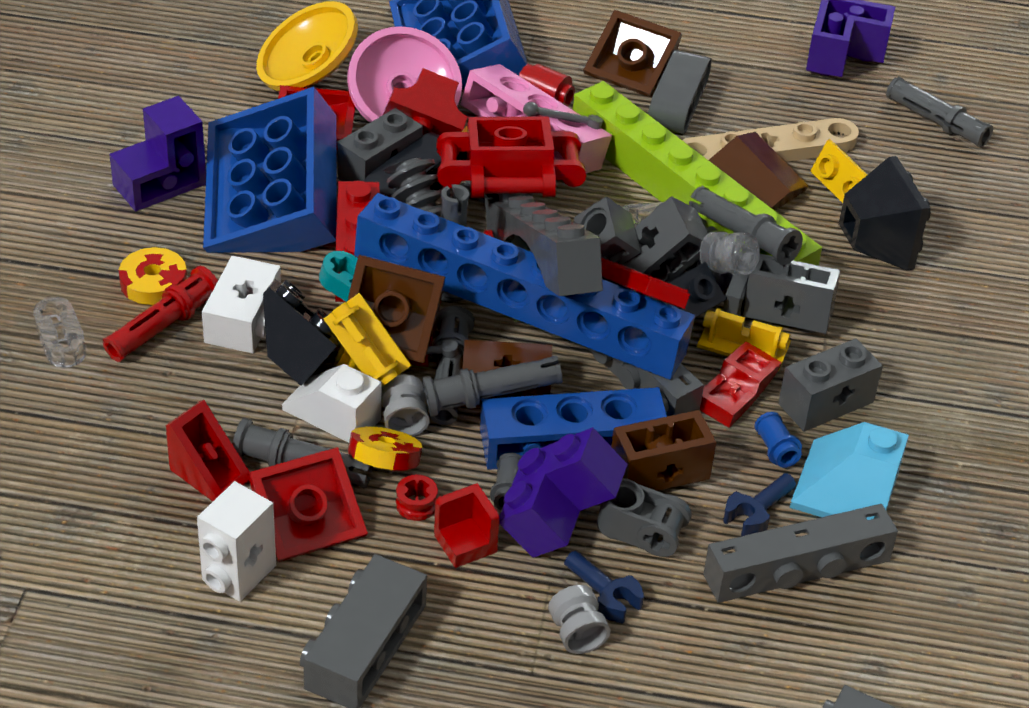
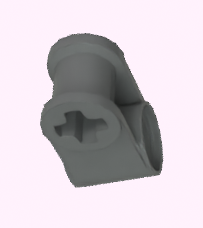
[597,478,692,557]

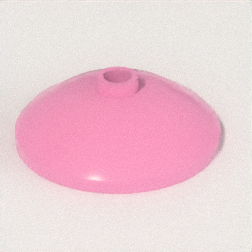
[347,27,462,122]

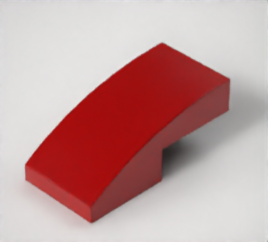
[700,341,782,428]

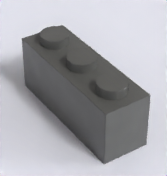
[300,554,427,708]

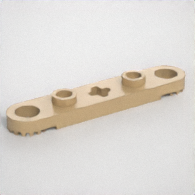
[682,118,859,162]

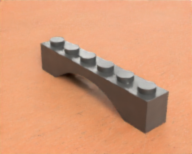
[485,194,603,296]

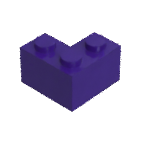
[806,0,896,77]
[109,96,206,212]
[499,427,627,558]

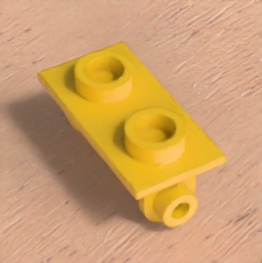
[810,139,868,203]
[323,293,412,387]
[697,308,791,371]

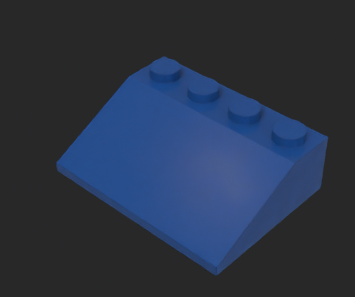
[389,0,528,89]
[203,87,337,253]

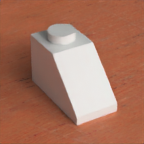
[282,364,381,443]

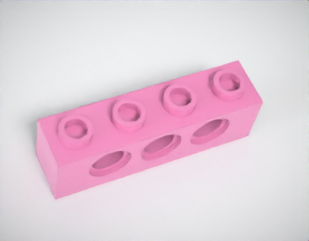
[460,64,612,173]

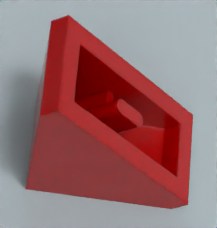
[166,400,249,502]

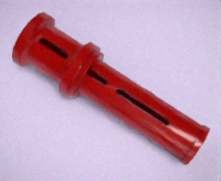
[103,265,218,362]

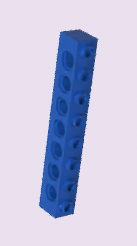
[354,193,696,380]

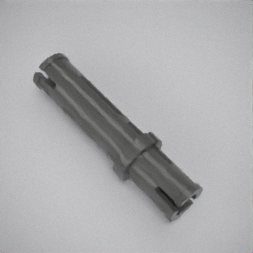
[886,76,993,148]

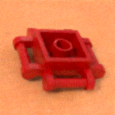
[436,116,587,198]

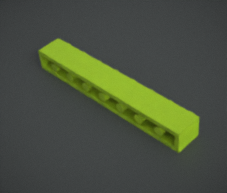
[573,81,822,265]

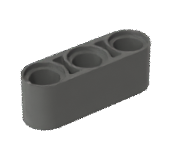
[648,49,712,134]

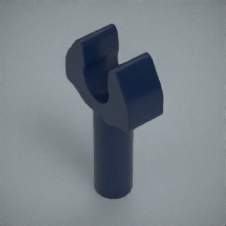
[723,473,796,536]
[564,550,644,623]

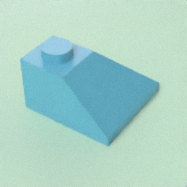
[790,422,909,520]

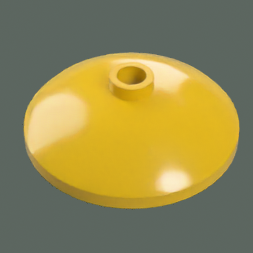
[256,1,358,91]

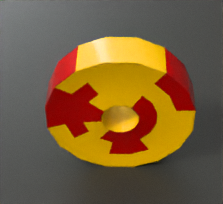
[118,247,187,305]
[348,426,423,471]

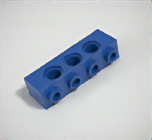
[480,387,667,470]

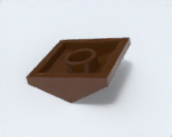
[583,10,682,98]
[709,132,808,211]
[338,255,446,363]

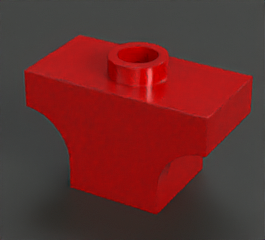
[383,68,468,135]

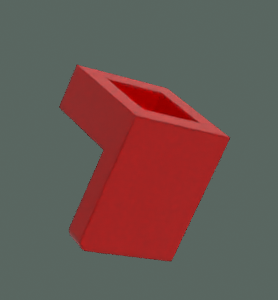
[434,483,500,568]

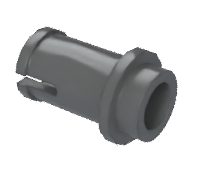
[490,453,522,510]

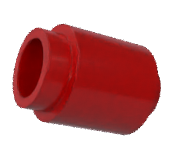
[518,64,575,107]

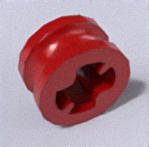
[396,474,438,521]

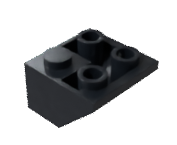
[839,156,931,271]
[263,279,338,386]

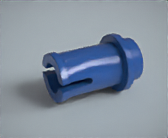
[754,411,802,468]

